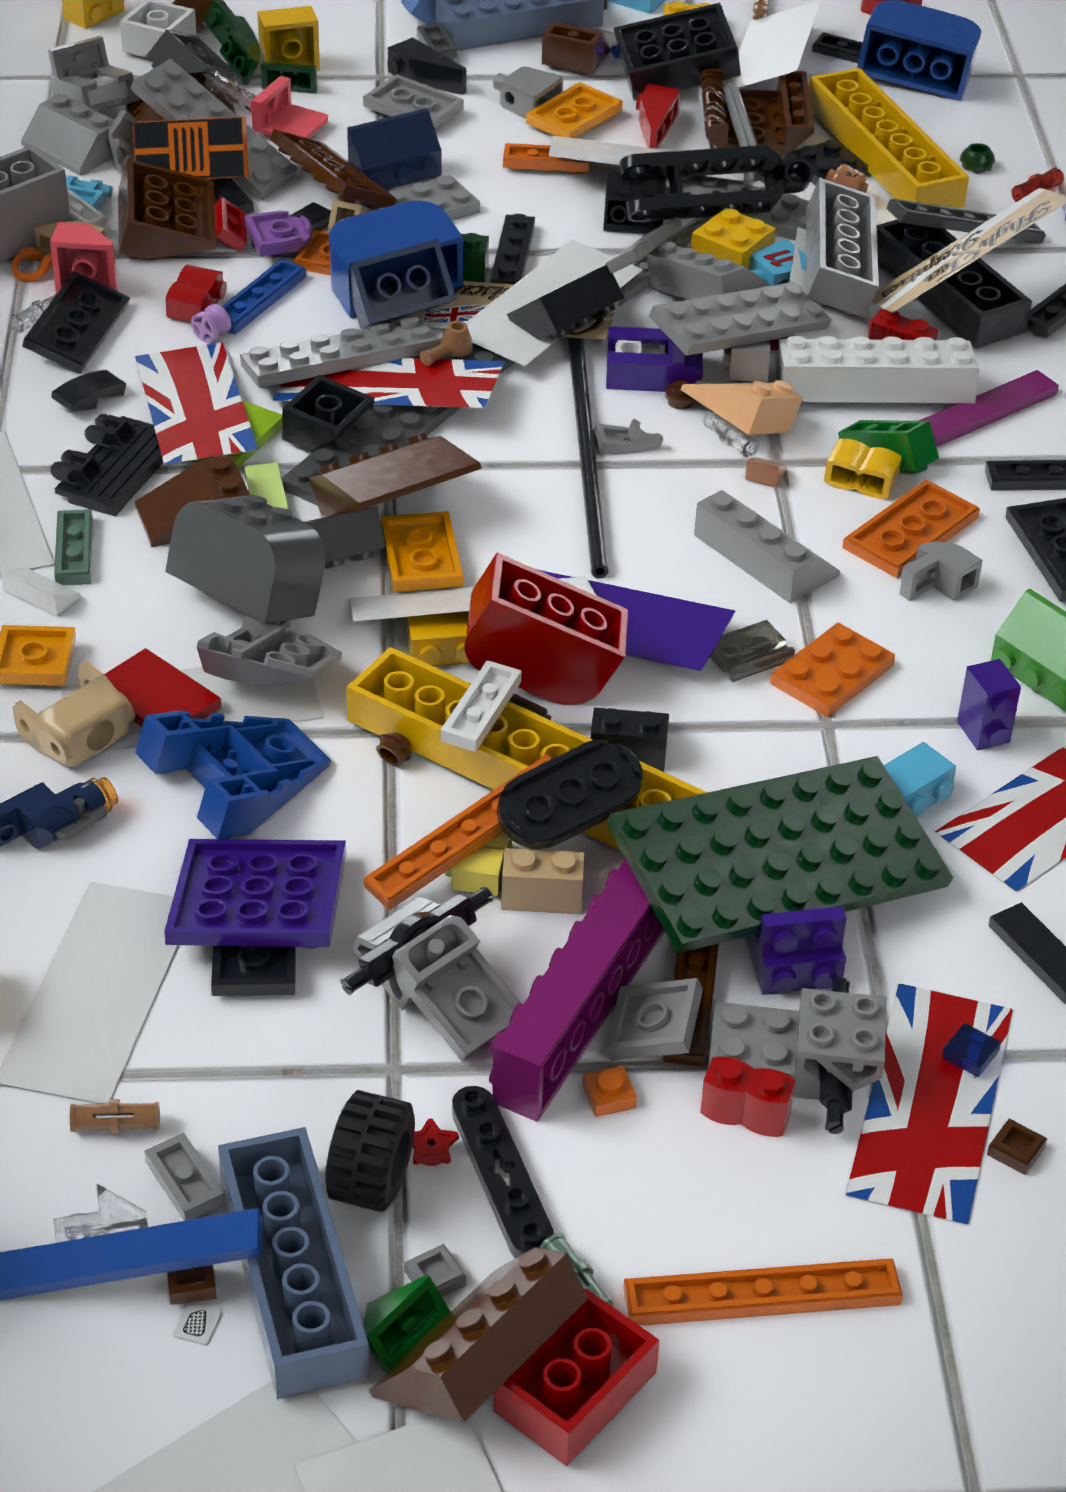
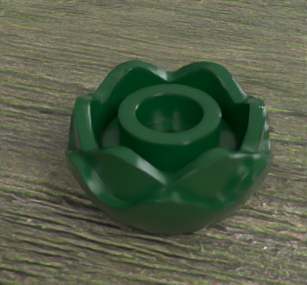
[959,143,996,174]

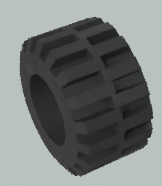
[325,1090,415,1213]

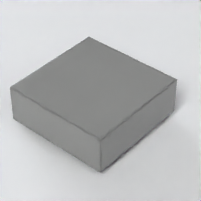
[404,1244,467,1297]

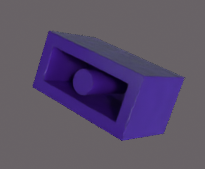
[957,659,1021,750]

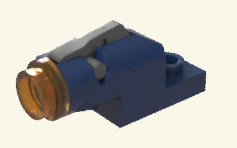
[0,777,118,849]

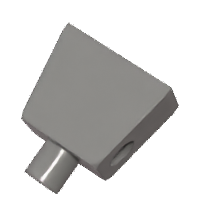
[493,66,563,119]

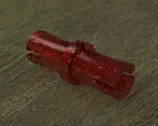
[1011,167,1064,202]

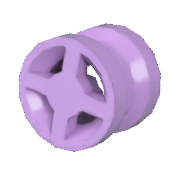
[191,304,231,343]

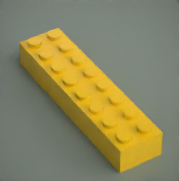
[809,68,969,208]

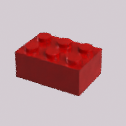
[493,1288,660,1466]

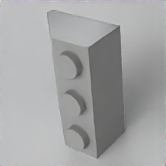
[21,94,115,176]

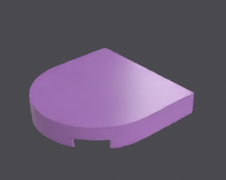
[244,211,312,257]

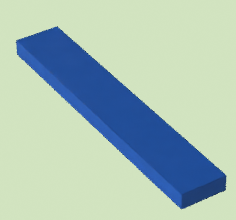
[0,1208,263,1300]

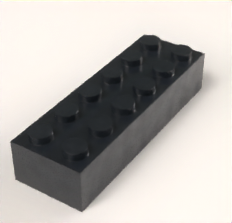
[876,219,1032,348]

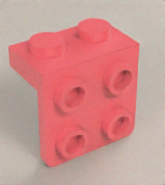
[250,76,328,138]

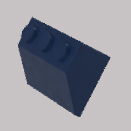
[347,108,442,190]
[349,239,456,329]

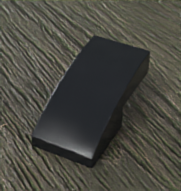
[51,370,127,411]

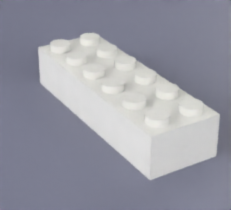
[776,336,979,403]

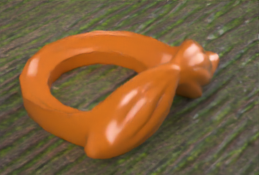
[11,247,53,282]

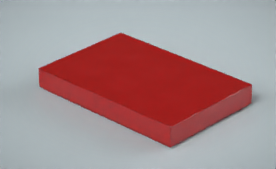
[104,648,221,727]

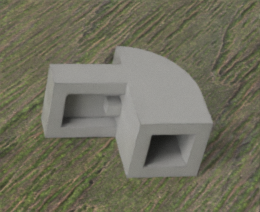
[899,542,983,601]

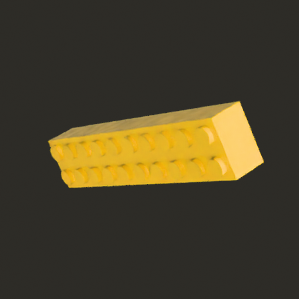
[346,647,707,850]

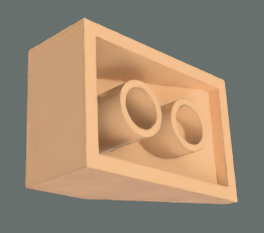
[681,380,803,435]

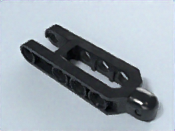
[619,145,813,222]

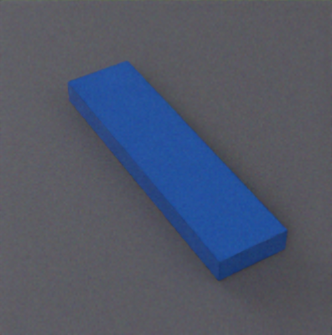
[222,259,306,335]

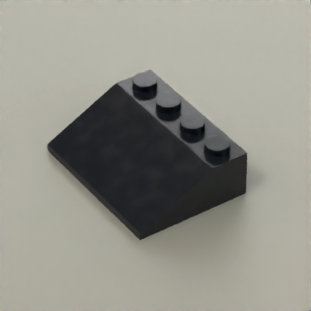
[614,2,741,101]

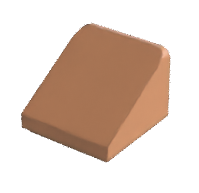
[745,457,787,487]

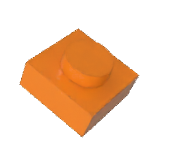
[582,1065,637,1117]

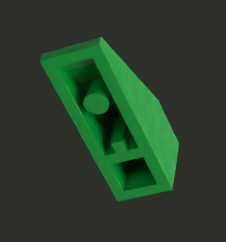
[838,420,939,474]

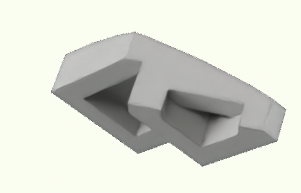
[593,419,663,454]

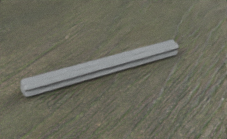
[724,85,764,183]

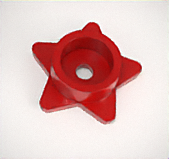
[412,1119,459,1166]

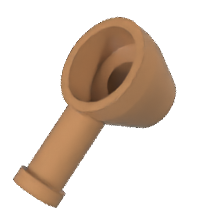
[420,321,473,366]

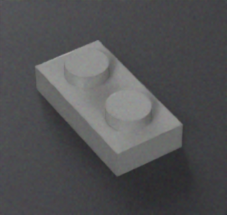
[144,1133,226,1221]

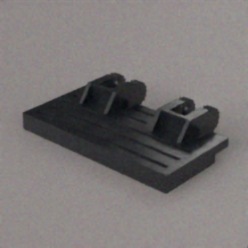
[49,413,164,517]

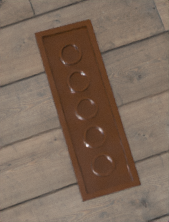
[270,129,397,210]

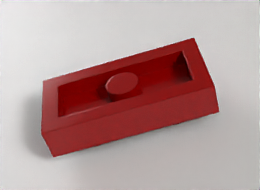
[214,196,247,252]

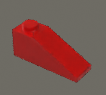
[636,84,680,149]

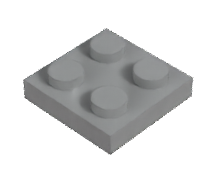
[605,978,703,1061]

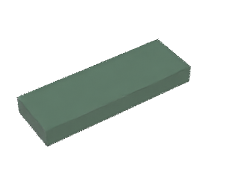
[54,509,93,585]

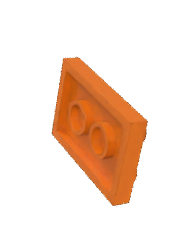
[770,622,896,717]

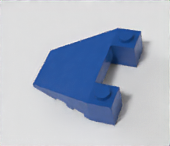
[135,711,331,840]

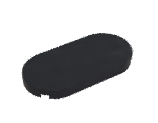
[497,740,643,849]

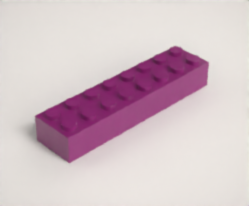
[489,857,665,1122]

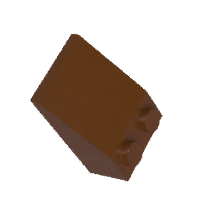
[135,455,250,547]

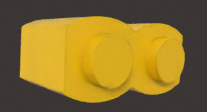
[824,439,902,499]

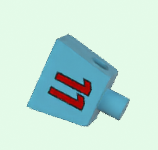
[749,238,806,286]

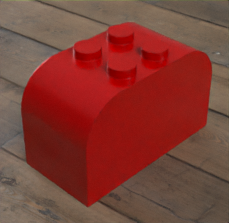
[464,552,628,705]

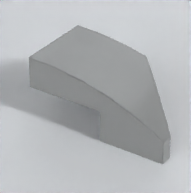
[108,110,139,173]

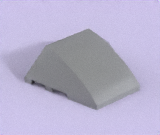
[196,614,342,685]

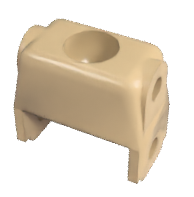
[12,661,135,767]

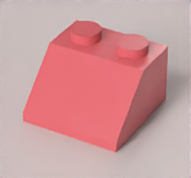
[50,222,118,294]

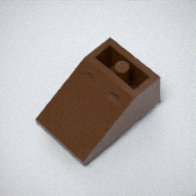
[542,22,617,75]

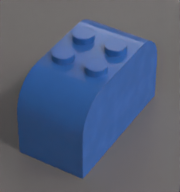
[857,0,982,101]
[329,201,463,318]

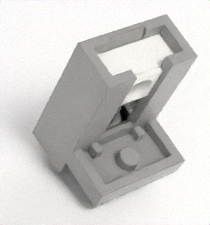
[48,36,138,112]

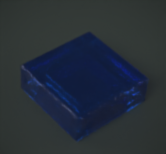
[942,1023,1001,1077]

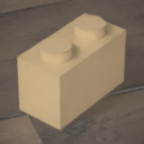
[501,848,584,914]

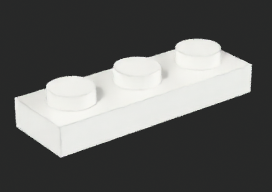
[440,660,522,752]

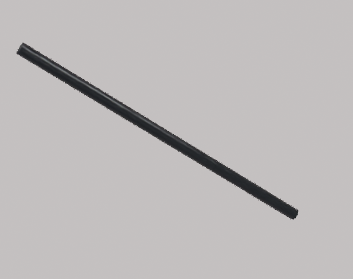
[568,337,609,578]

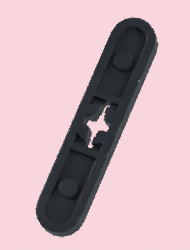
[452,1086,554,1258]

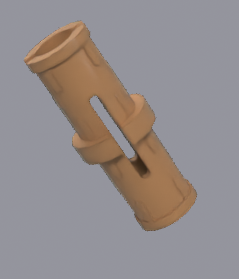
[69,1099,160,1134]

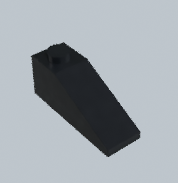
[387,37,466,95]

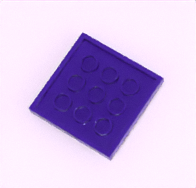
[164,839,347,949]

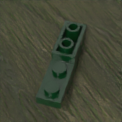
[203,0,260,85]

